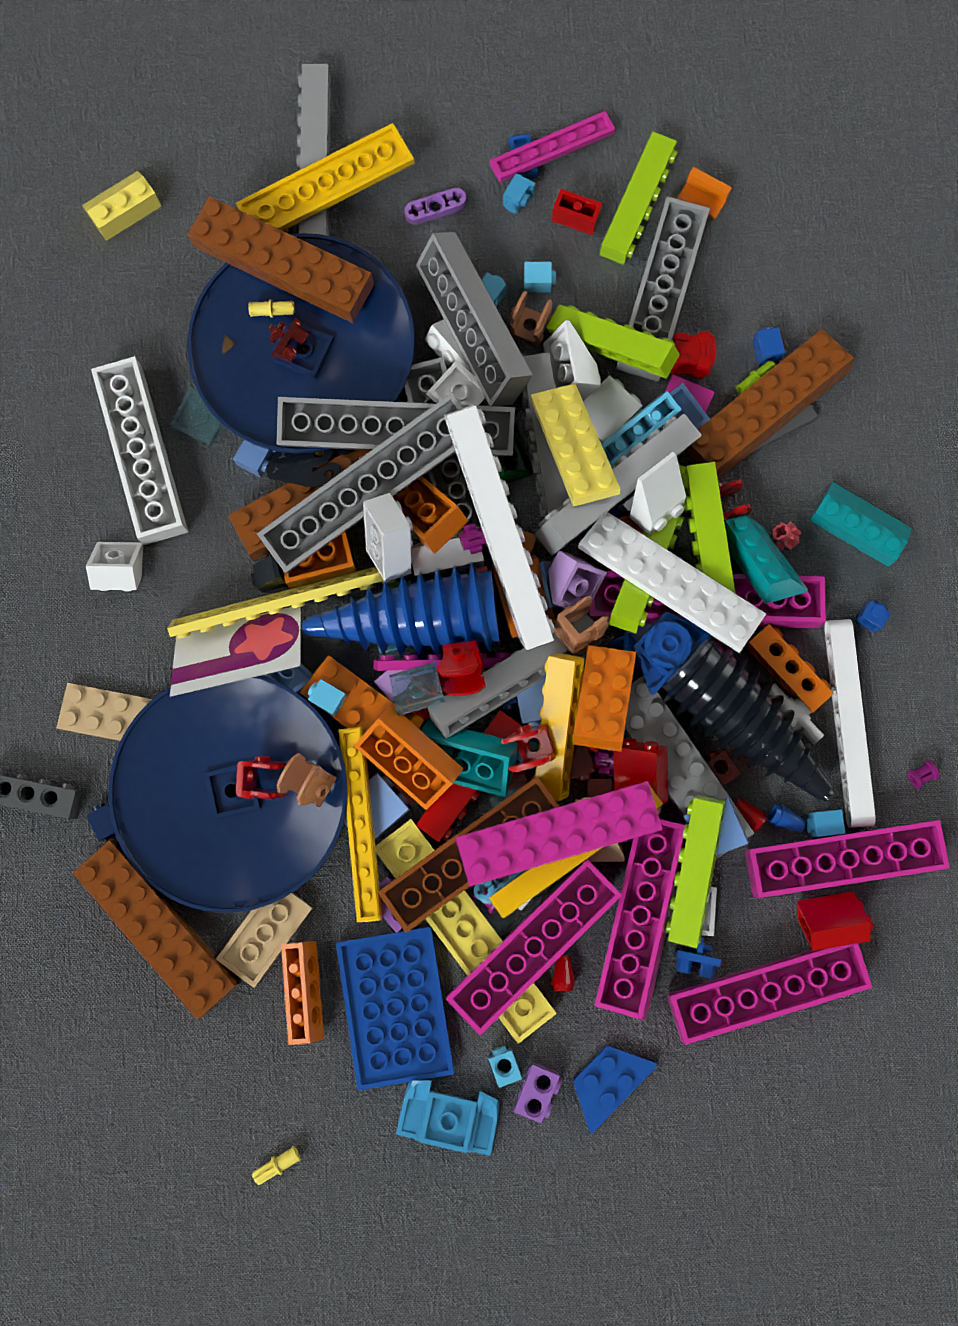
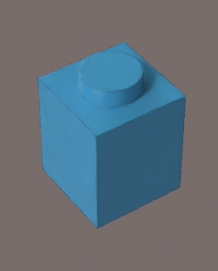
[806,810,846,837]

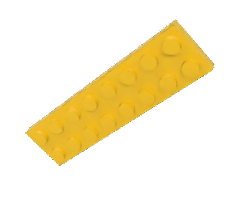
[236,123,415,231]

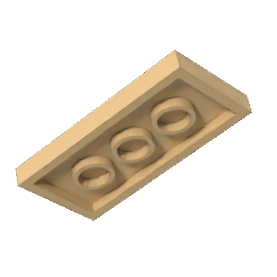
[56,683,153,741]
[216,893,313,988]

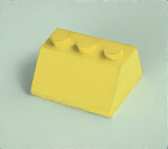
[82,171,161,241]

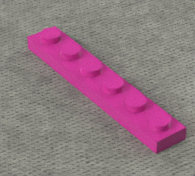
[489,111,615,183]
[373,652,510,671]

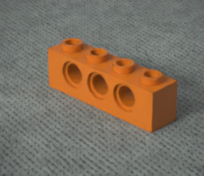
[744,624,834,714]
[281,941,324,1045]

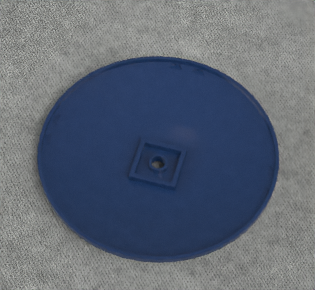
[187,233,415,454]
[109,676,347,913]

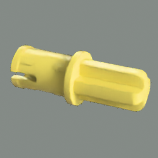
[248,299,295,318]
[252,1146,301,1185]

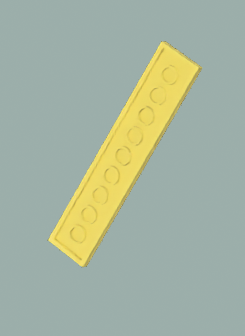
[167,566,396,639]
[375,819,557,1044]

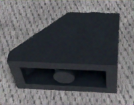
[251,555,288,592]

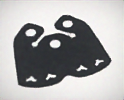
[267,449,355,487]

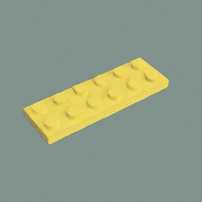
[531,383,620,507]

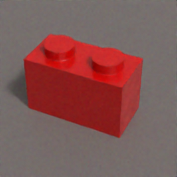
[552,189,603,236]

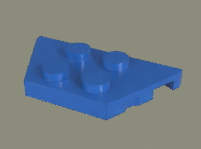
[633,612,710,695]
[573,1045,658,1134]

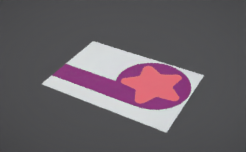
[170,607,301,697]

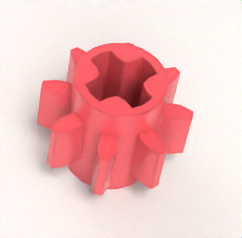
[771,521,801,551]

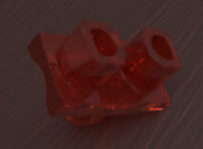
[268,318,309,362]

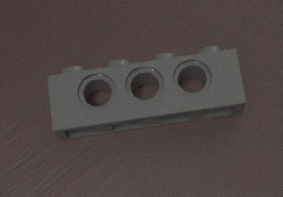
[0,770,83,820]

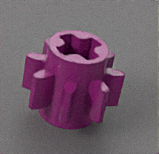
[459,523,487,555]
[594,749,614,776]

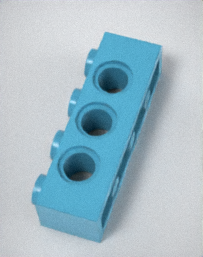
[601,391,682,466]

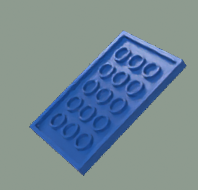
[336,926,454,1091]

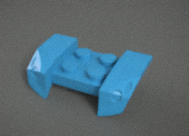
[396,1080,500,1156]

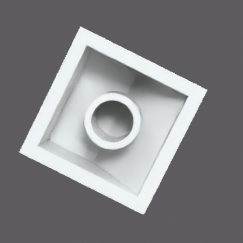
[86,542,143,591]

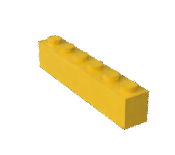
[532,653,585,801]

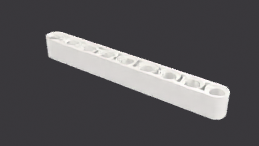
[824,619,876,828]

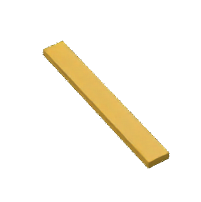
[338,727,383,923]
[489,785,663,918]

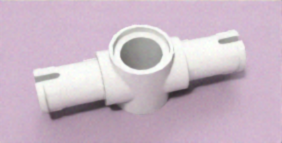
[769,684,824,745]

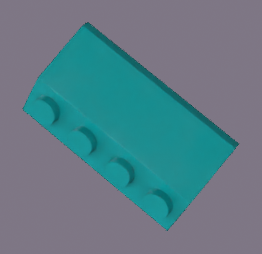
[809,482,912,567]
[725,515,808,604]
[421,720,518,797]

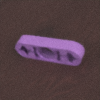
[405,188,466,225]

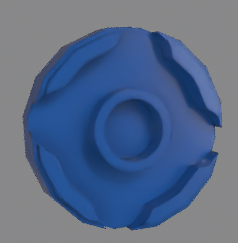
[644,620,693,669]

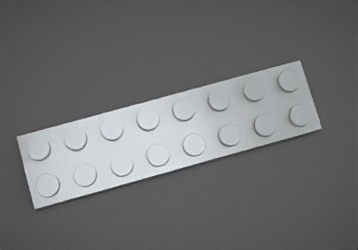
[578,512,766,653]

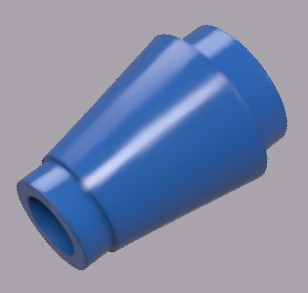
[768,804,806,832]

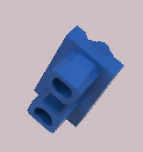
[673,937,721,979]

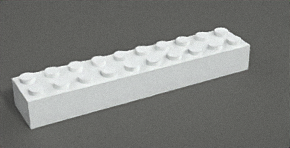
[444,405,555,650]

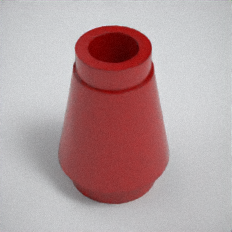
[735,798,768,833]
[551,956,575,992]

